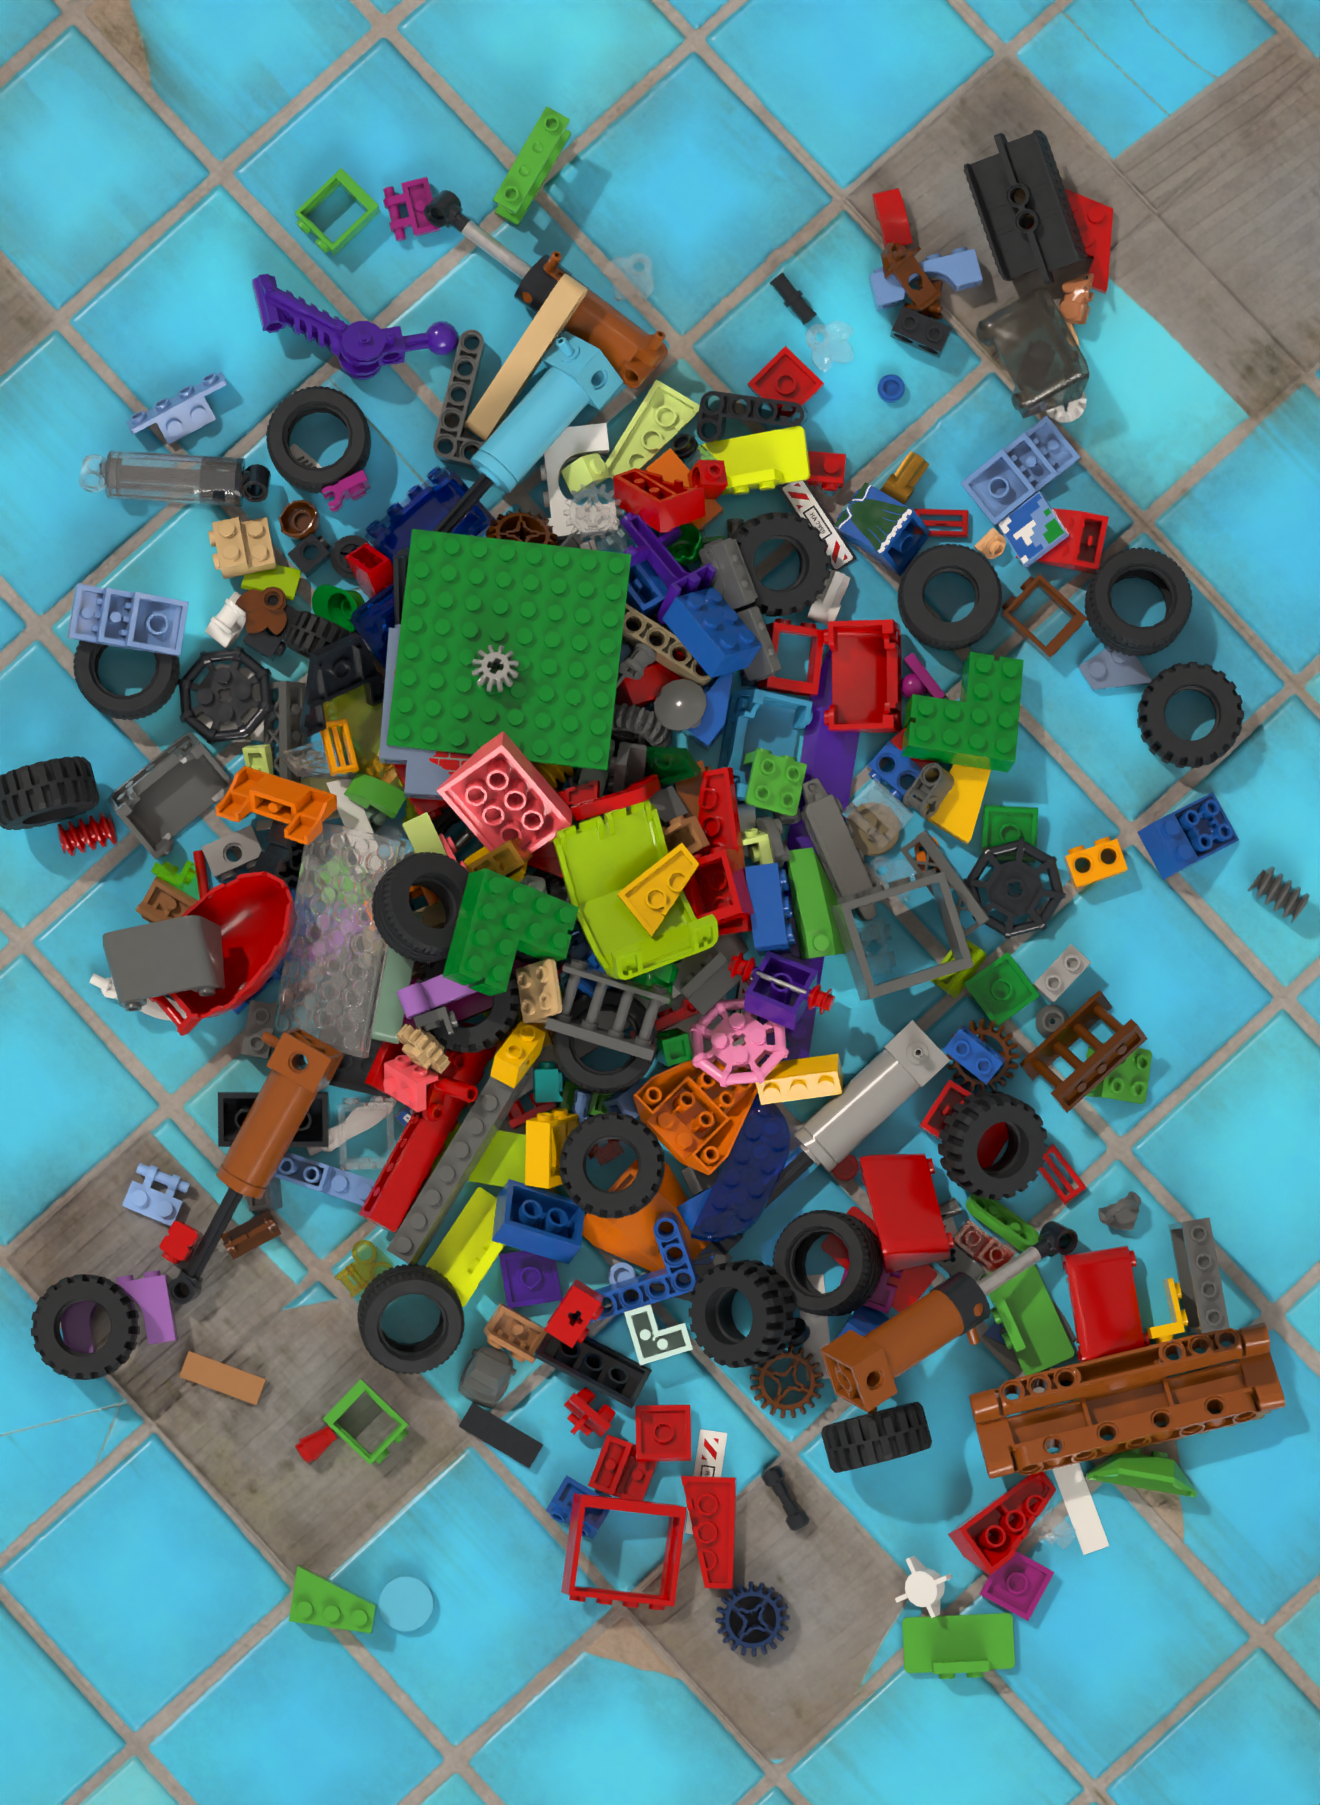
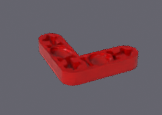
[571,775,662,821]

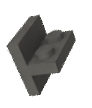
[673,947,742,1016]

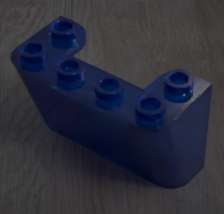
[365,466,495,566]

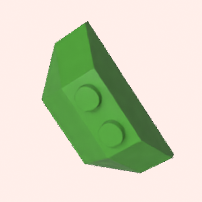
[1085,1448,1197,1498]

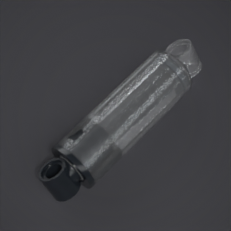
[79,450,271,507]

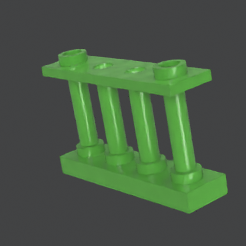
[493,106,571,227]

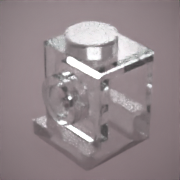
[1031,1506,1075,1549]

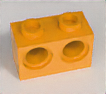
[1063,836,1128,889]

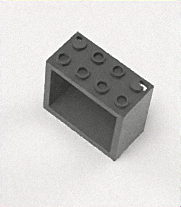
[831,869,974,1001]

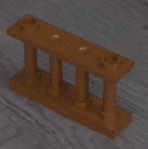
[1019,990,1148,1113]

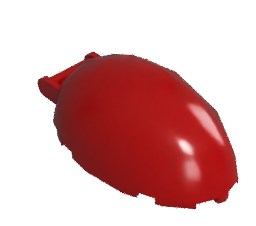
[149,871,297,1036]

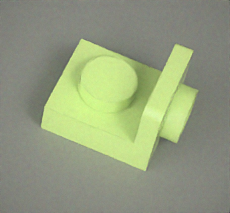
[741,828,773,865]

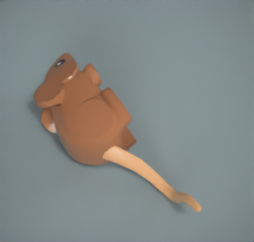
[1058,273,1094,371]

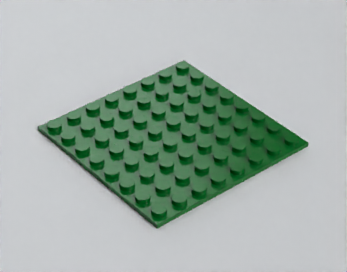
[387,529,631,771]

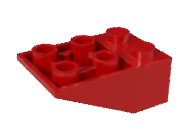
[1016,508,1109,574]
[918,1079,1009,1168]

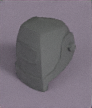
[458,1346,517,1409]

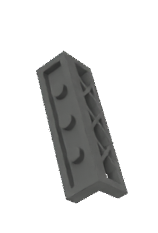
[264,681,307,783]
[900,830,991,937]

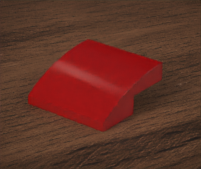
[588,1434,659,1501]

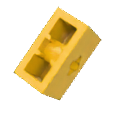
[490,1020,546,1088]

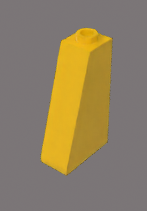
[921,764,991,846]

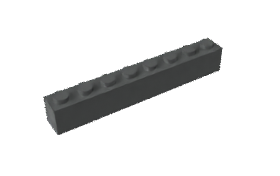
[386,1074,530,1265]

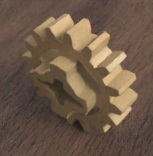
[396,1024,450,1074]

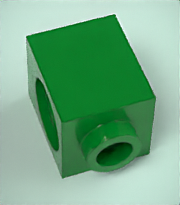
[656,1028,693,1067]

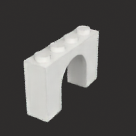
[540,423,619,541]

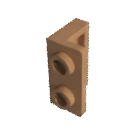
[662,815,710,855]
[136,876,197,923]
[483,1302,547,1363]

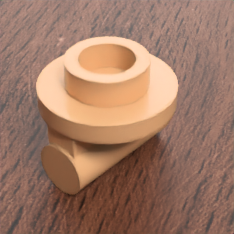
[974,528,1006,559]

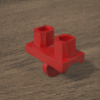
[508,1093,557,1131]
[563,1387,616,1438]

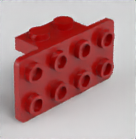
[821,1206,937,1312]

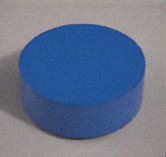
[877,374,905,403]

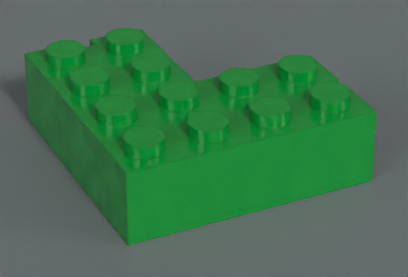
[901,652,1024,773]
[443,868,579,996]

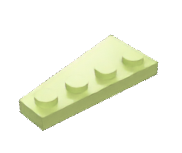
[605,379,700,480]

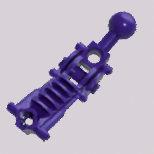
[252,274,459,380]

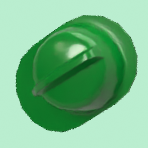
[312,585,371,632]

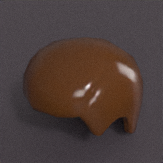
[278,500,320,541]

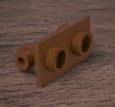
[221,1210,282,1260]

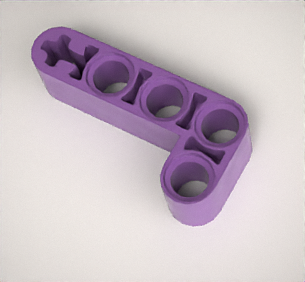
[396,974,483,1019]

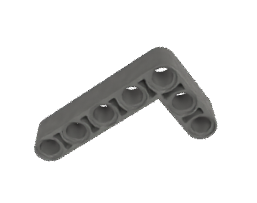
[433,330,485,470]

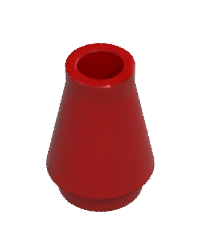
[295,1426,337,1464]

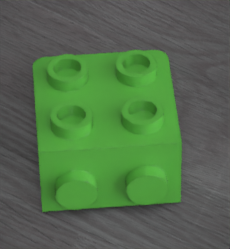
[744,748,807,816]
[1086,1042,1152,1104]

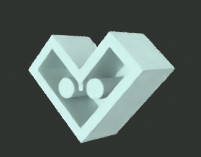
[624,1304,693,1365]

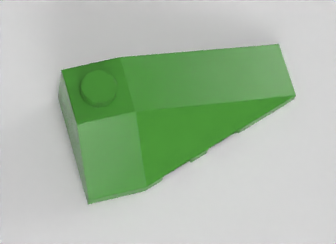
[787,847,845,959]

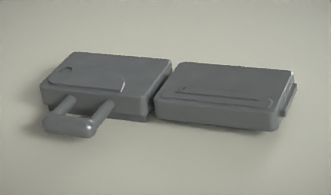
[699,538,781,682]

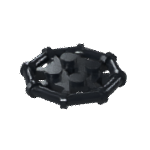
[177,646,274,745]
[964,837,1066,939]

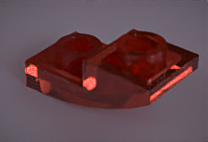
[953,1219,1014,1272]

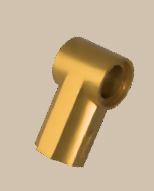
[880,451,929,504]

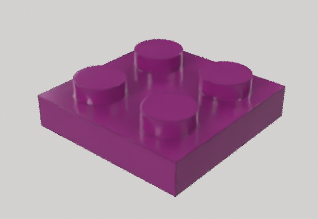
[979,1551,1054,1621]

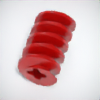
[57,812,118,856]

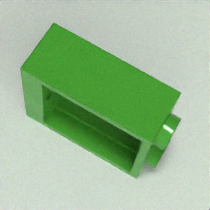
[295,168,380,256]
[323,1379,410,1465]

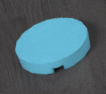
[379,1576,434,1631]

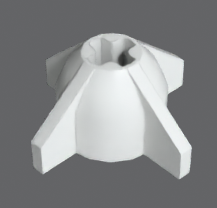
[895,1556,952,1618]

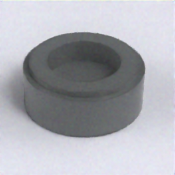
[773,808,801,825]

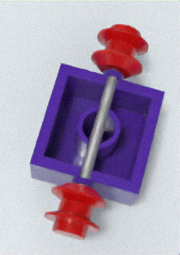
[728,951,835,1030]

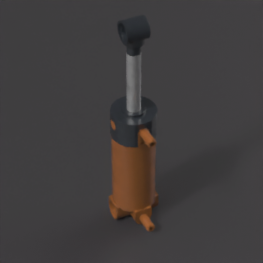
[424,190,668,388]

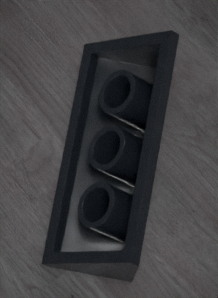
[218,1092,330,1147]
[534,1333,652,1409]

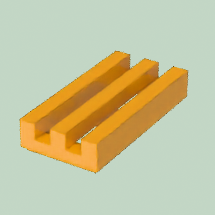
[320,718,359,776]

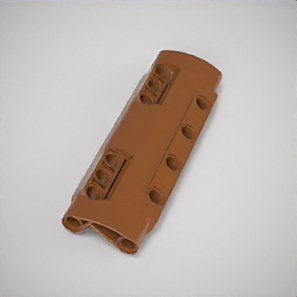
[969,1322,1285,1479]

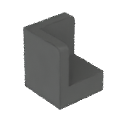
[681,1167,722,1196]

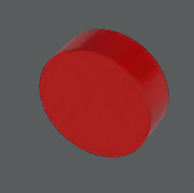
[832,1154,859,1181]

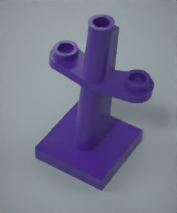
[620,512,717,625]

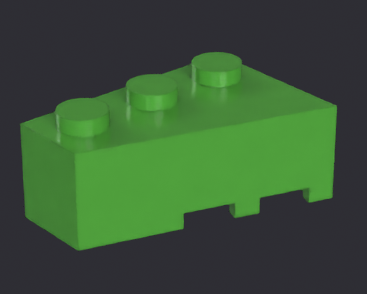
[289,1564,377,1633]

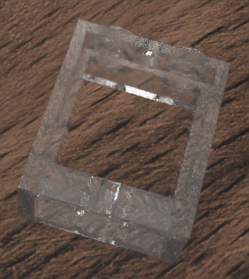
[336,1096,395,1171]

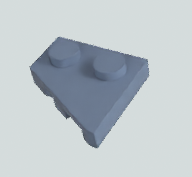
[1078,647,1152,690]

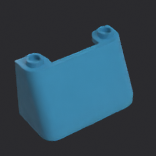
[718,689,813,802]

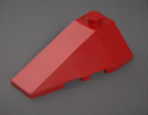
[948,1471,1056,1575]

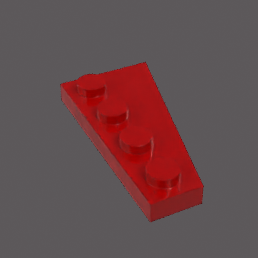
[681,1476,737,1589]

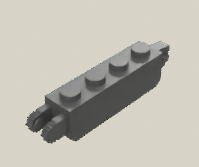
[800,778,877,921]

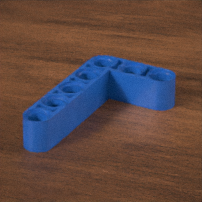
[571,1211,697,1323]

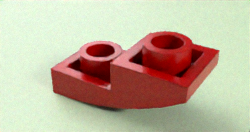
[872,188,913,248]

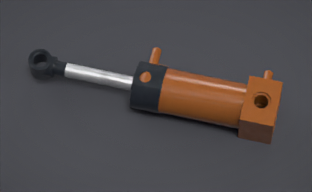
[820,1221,1078,1414]

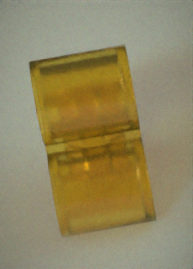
[334,1240,393,1299]

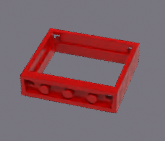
[561,1493,687,1610]

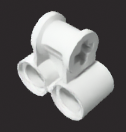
[205,592,248,649]

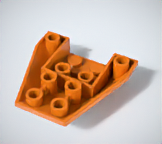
[632,1049,758,1176]
[582,1159,710,1278]

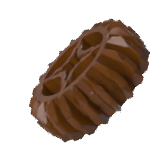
[485,509,558,546]
[946,1019,1020,1092]
[750,1344,824,1418]

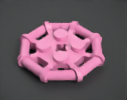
[689,998,789,1088]

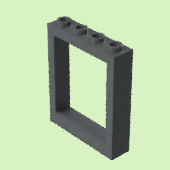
[1169,1217,1230,1333]

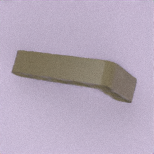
[622,604,712,686]

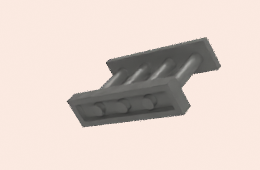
[545,959,672,1061]

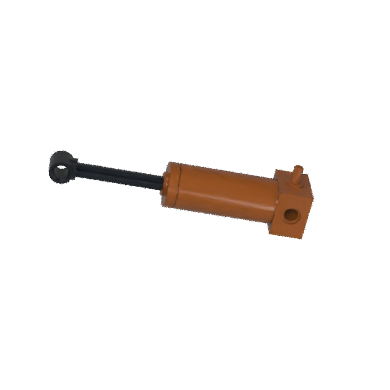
[168,1027,345,1304]

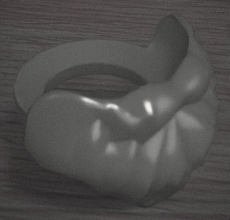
[1098,1191,1141,1230]

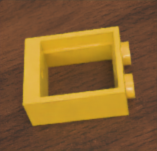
[525,1108,579,1189]

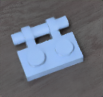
[122,1163,191,1226]

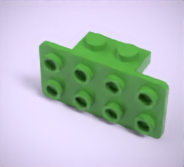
[982,1264,1074,1376]
[902,1613,1015,1679]

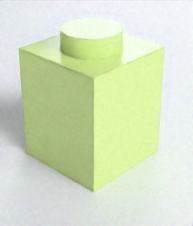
[561,453,610,495]

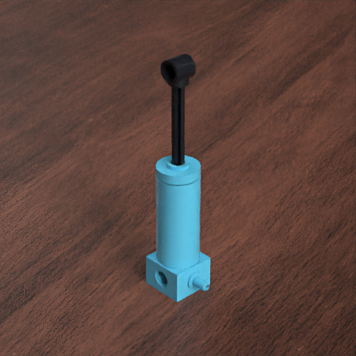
[396,331,623,560]

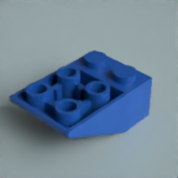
[626,560,691,625]
[682,672,734,752]
[1137,792,1239,880]

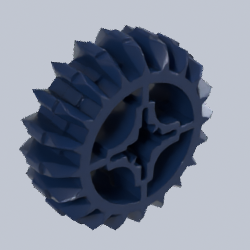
[715,1581,790,1657]

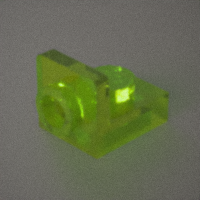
[151,860,196,889]

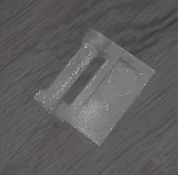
[842,778,914,851]

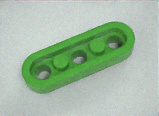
[966,1194,1039,1251]

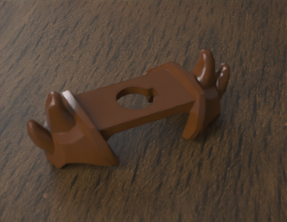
[881,242,943,320]

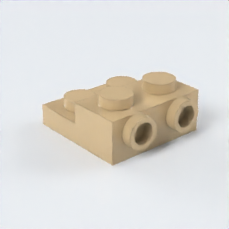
[208,517,277,579]

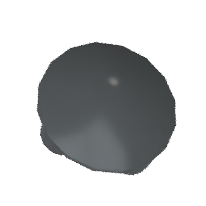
[654,679,707,731]

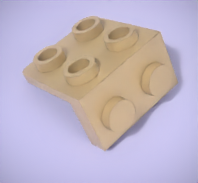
[516,959,562,1023]

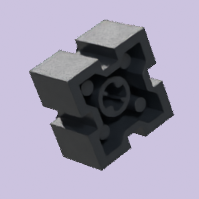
[253,821,332,895]

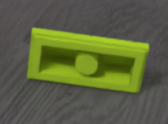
[241,564,302,600]
[930,939,987,999]

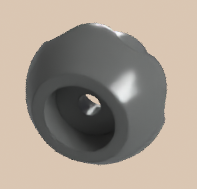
[1036,1005,1069,1038]

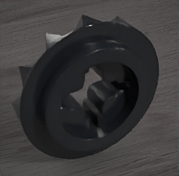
[330,535,369,579]

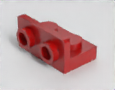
[806,451,846,491]

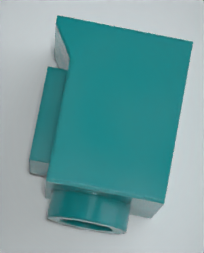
[532,1061,563,1103]

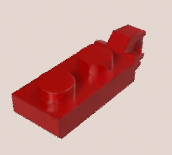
[629,999,700,1038]

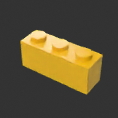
[756,1053,844,1105]

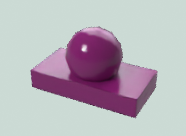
[900,653,945,699]

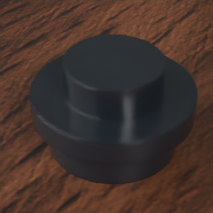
[671,434,698,459]

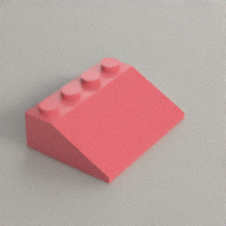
[437,731,572,853]

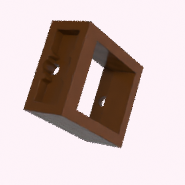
[1001,574,1087,661]

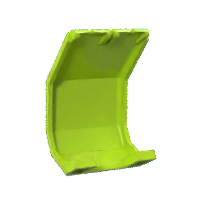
[553,799,718,980]

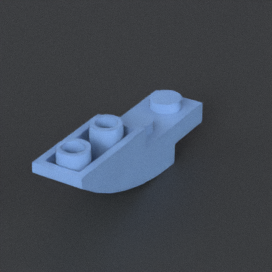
[274,1152,376,1206]

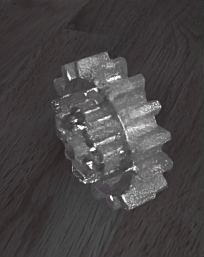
[563,482,623,541]

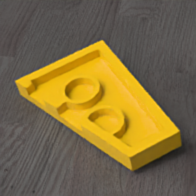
[617,843,699,938]

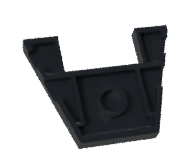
[300,633,385,738]

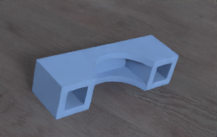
[869,247,983,311]

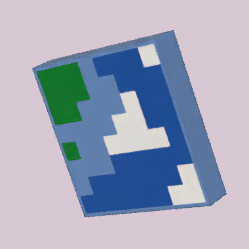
[997,491,1069,568]

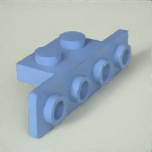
[126,372,228,445]

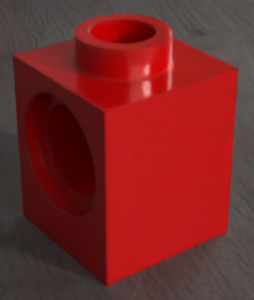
[687,460,728,499]

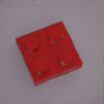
[747,346,824,417]
[635,1405,691,1462]

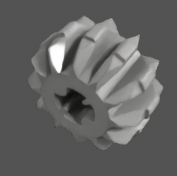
[472,645,519,692]

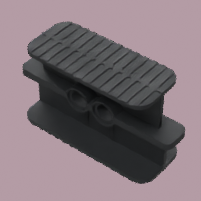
[964,130,1087,285]

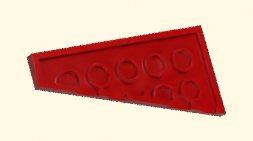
[685,767,752,936]

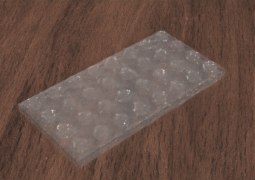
[274,821,406,1058]

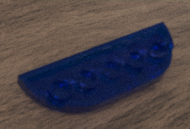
[691,1093,790,1242]

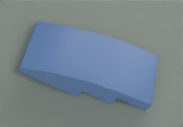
[960,415,1081,525]
[67,583,189,656]

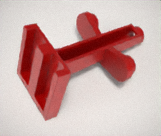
[365,1041,478,1122]

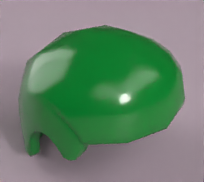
[666,524,704,567]

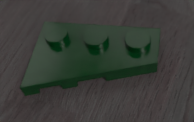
[613,746,701,787]

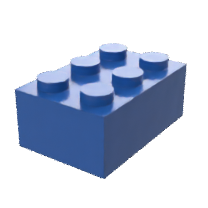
[662,587,762,678]
[745,863,796,956]
[492,1179,585,1264]

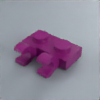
[322,470,371,512]

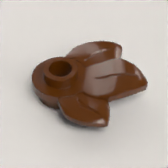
[235,587,287,635]

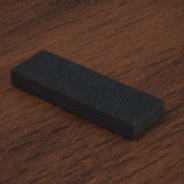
[459,1402,544,1468]

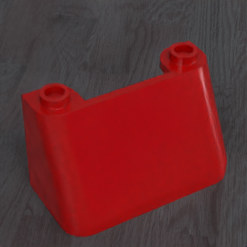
[824,619,902,733]
[859,1153,954,1273]
[1061,1246,1150,1363]

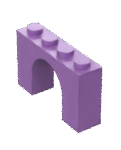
[61,1270,178,1353]

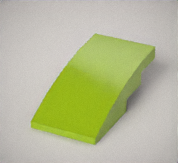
[431,1123,526,1187]

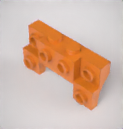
[215,766,337,845]

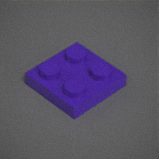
[499,1251,562,1308]

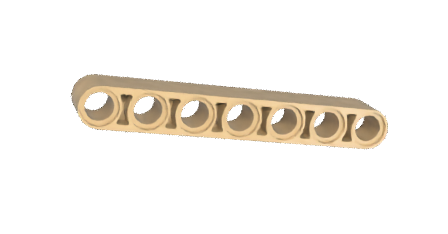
[464,273,588,442]

